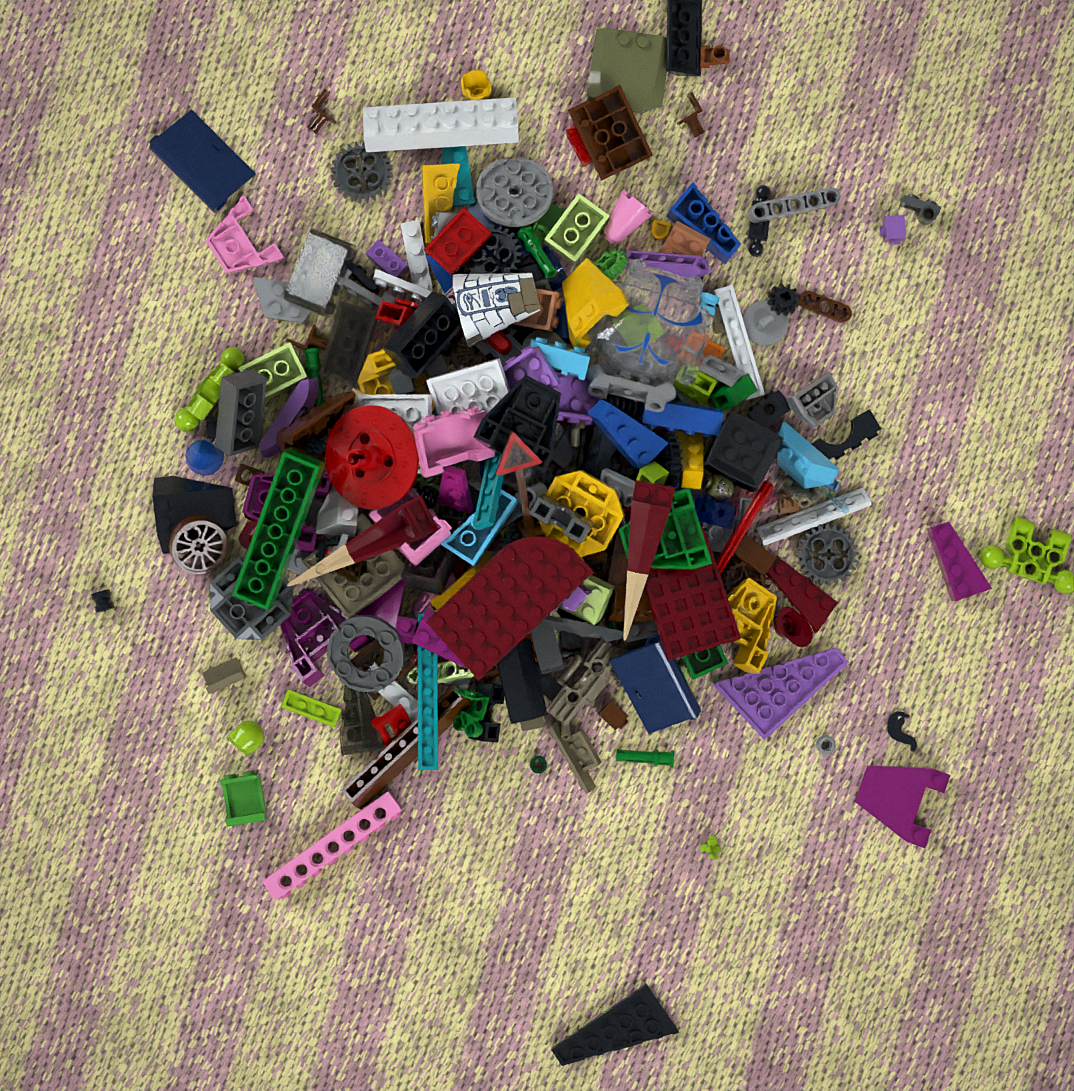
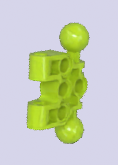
[174,347,245,432]
[980,516,1074,594]

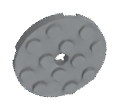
[476,157,553,227]

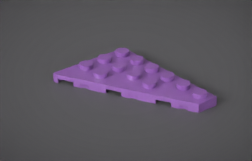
[713,648,849,740]

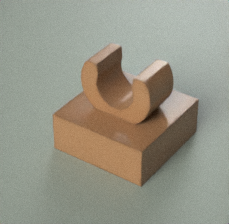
[777,494,799,514]

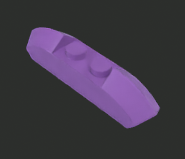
[624,250,710,280]
[259,378,318,458]

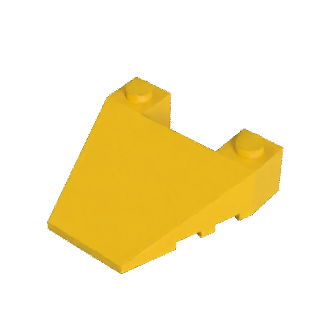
[727,578,777,674]

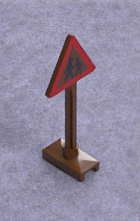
[495,431,545,538]

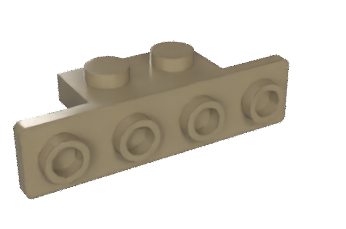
[549,721,602,794]

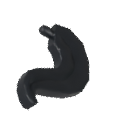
[887,711,917,752]

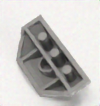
[786,372,838,428]

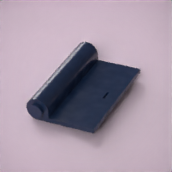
[149,109,256,213]
[610,634,701,734]

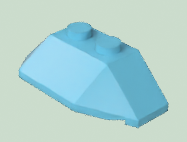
[777,422,840,489]

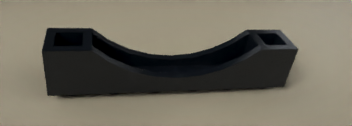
[577,423,617,517]

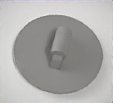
[743,300,788,346]

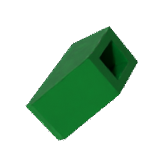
[710,373,757,411]

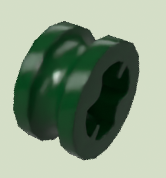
[530,756,547,774]

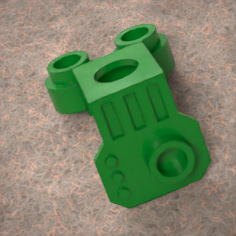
[453,689,489,737]

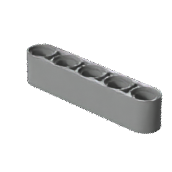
[747,188,841,223]

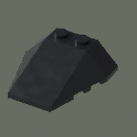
[473,375,561,473]
[152,476,237,554]

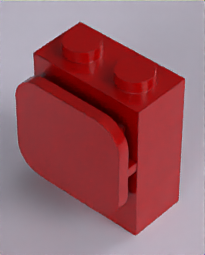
[375,298,420,330]

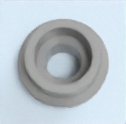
[816,735,836,755]

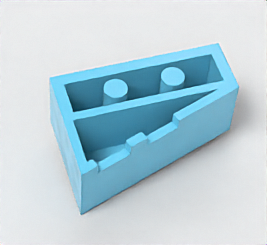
[529,337,590,380]

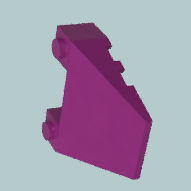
[242,473,332,553]
[342,562,429,645]
[281,589,371,687]
[855,765,951,848]

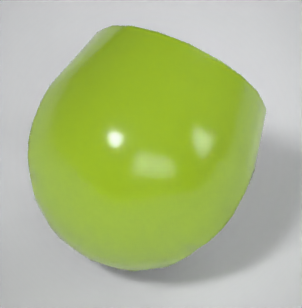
[227,721,264,755]

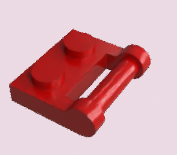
[371,704,412,748]

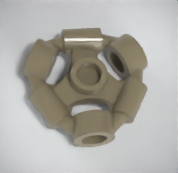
[782,478,820,508]

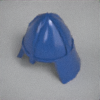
[185,440,224,476]

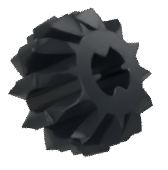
[767,283,800,316]

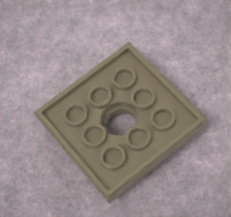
[302,513,410,619]

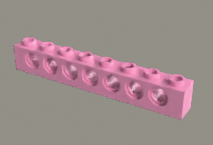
[262,789,403,901]

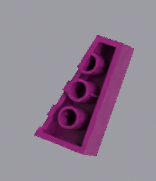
[927,522,992,601]

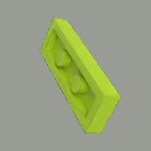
[281,689,342,728]

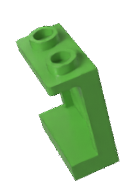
[220,770,267,827]

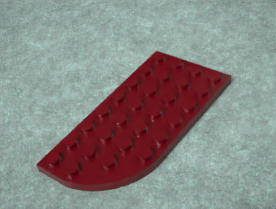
[622,507,741,661]
[426,537,595,680]

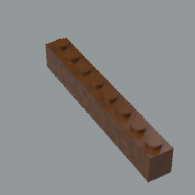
[341,684,472,810]

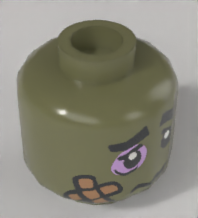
[704,473,735,501]

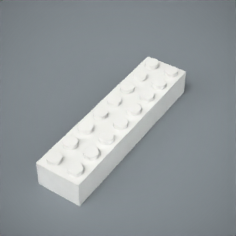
[363,98,519,152]

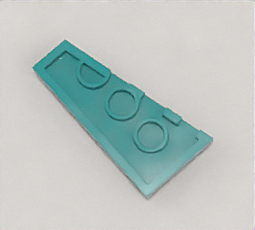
[441,146,475,208]

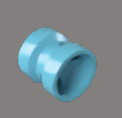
[696,292,720,316]

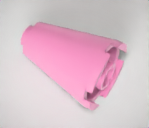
[603,189,654,244]

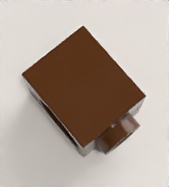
[598,700,628,730]

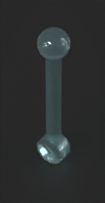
[820,487,849,514]

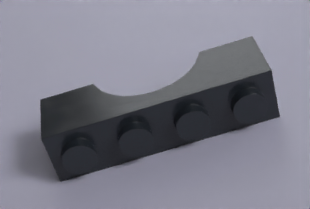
[811,409,881,460]

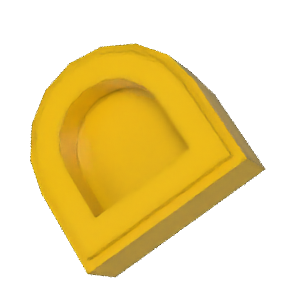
[650,219,672,241]

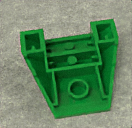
[619,488,712,569]

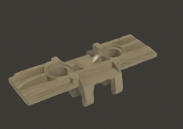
[546,639,624,726]

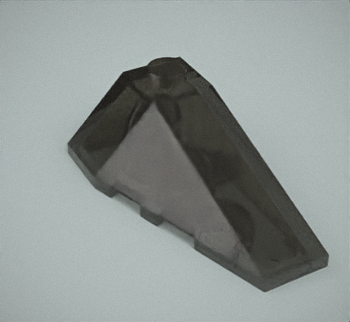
[340,685,383,756]

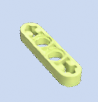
[407,661,474,686]

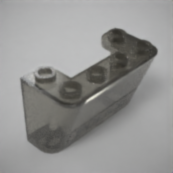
[284,228,357,318]

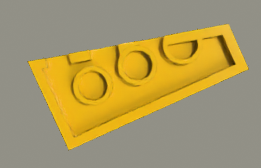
[421,163,460,243]

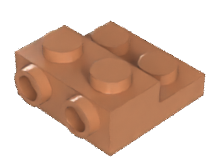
[660,221,710,256]
[512,289,562,332]

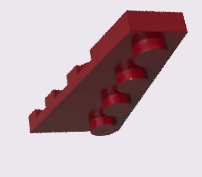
[766,556,838,634]

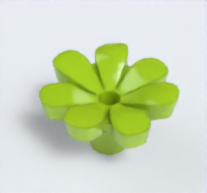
[700,834,721,860]

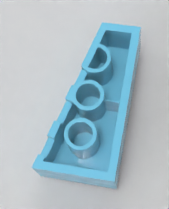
[441,489,519,567]

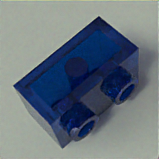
[695,494,737,529]

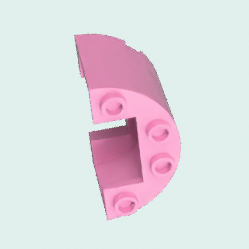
[413,407,495,478]
[369,488,452,566]

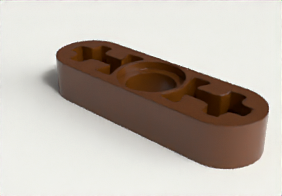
[798,291,852,323]

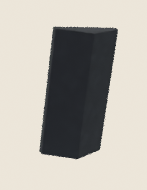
[666,0,702,76]
[497,639,548,724]

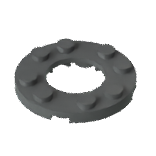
[327,615,405,692]

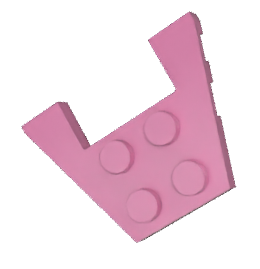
[206,195,285,274]

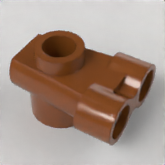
[701,45,730,68]

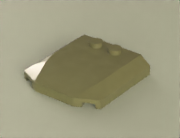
[587,28,667,114]

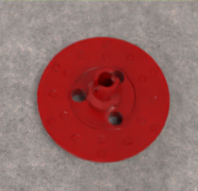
[325,405,419,509]

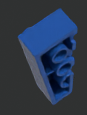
[666,182,741,265]
[588,399,668,470]
[640,401,724,438]

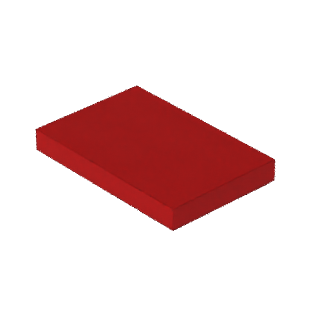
[424,207,492,276]

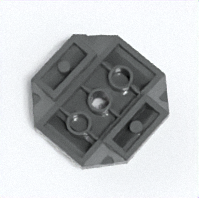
[210,557,294,640]

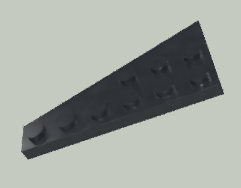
[551,983,679,1066]

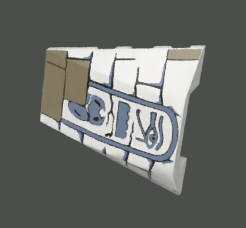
[453,273,540,347]

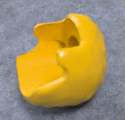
[461,70,492,101]

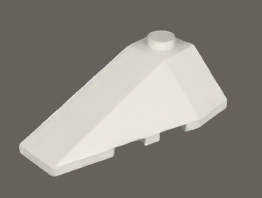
[316,485,358,537]

